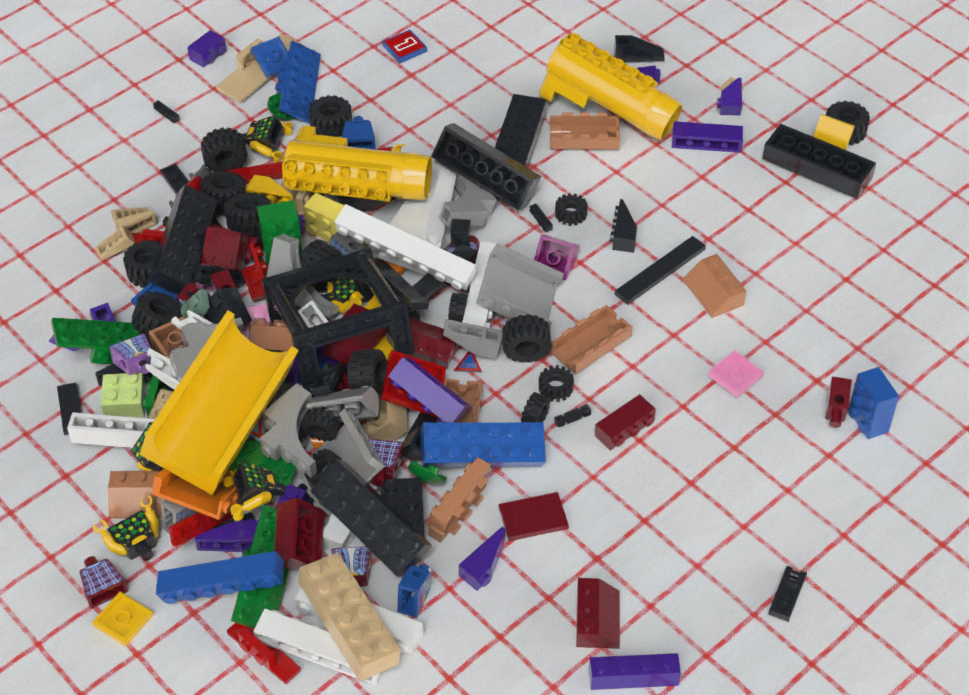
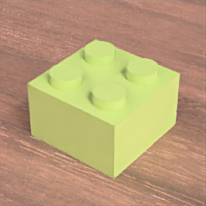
[101,372,146,418]

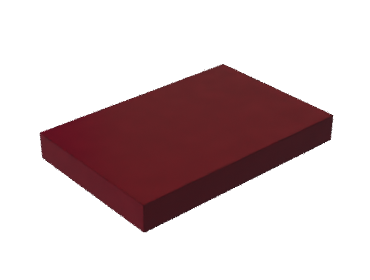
[498,492,569,542]

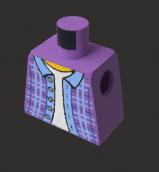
[110,334,151,375]

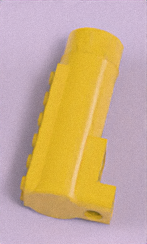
[539,33,683,141]
[282,126,432,202]

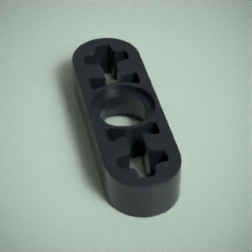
[194,265,245,289]

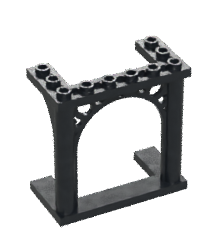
[261,248,414,385]

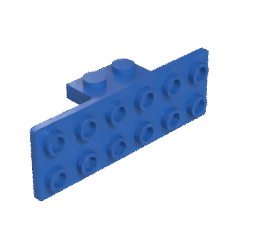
[274,40,321,124]

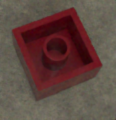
[200,226,250,270]

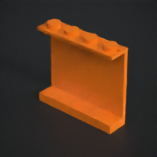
[152,469,239,520]

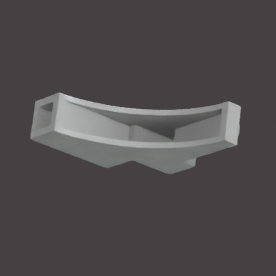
[439,173,497,228]
[267,234,339,318]
[170,317,243,383]
[260,383,317,478]

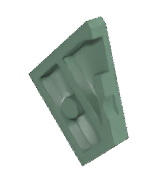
[181,289,209,319]

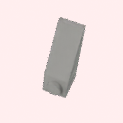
[443,319,502,360]

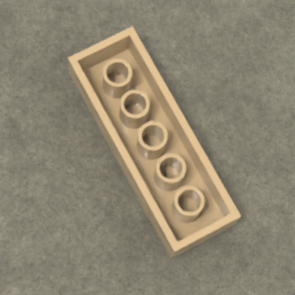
[298,552,401,682]

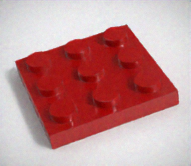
[381,350,446,417]

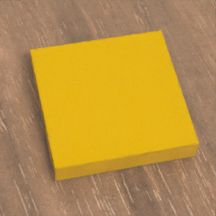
[813,114,855,150]
[92,592,154,647]

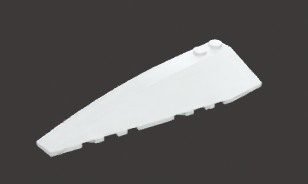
[378,159,457,275]

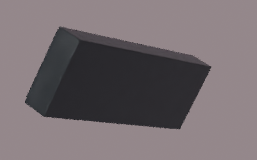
[57,382,81,436]

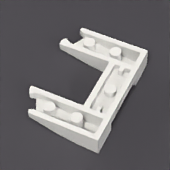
[145,310,213,390]

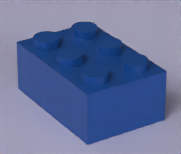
[848,367,899,439]

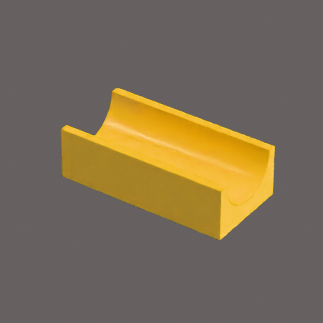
[140,311,298,495]

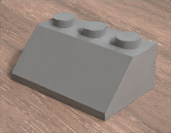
[306,386,379,422]

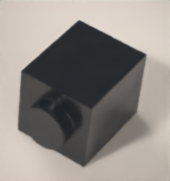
[451,219,471,248]

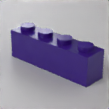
[672,121,743,153]
[589,653,681,690]

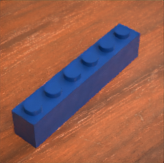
[156,551,284,604]

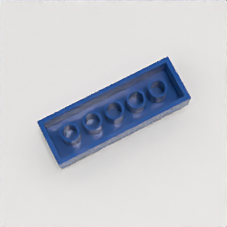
[420,422,546,468]

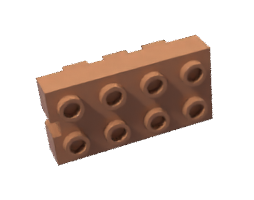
[550,112,620,150]
[550,305,632,375]
[437,379,483,423]
[427,457,491,543]

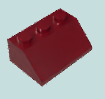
[324,303,387,365]
[406,318,457,369]
[274,498,324,570]
[576,578,620,649]

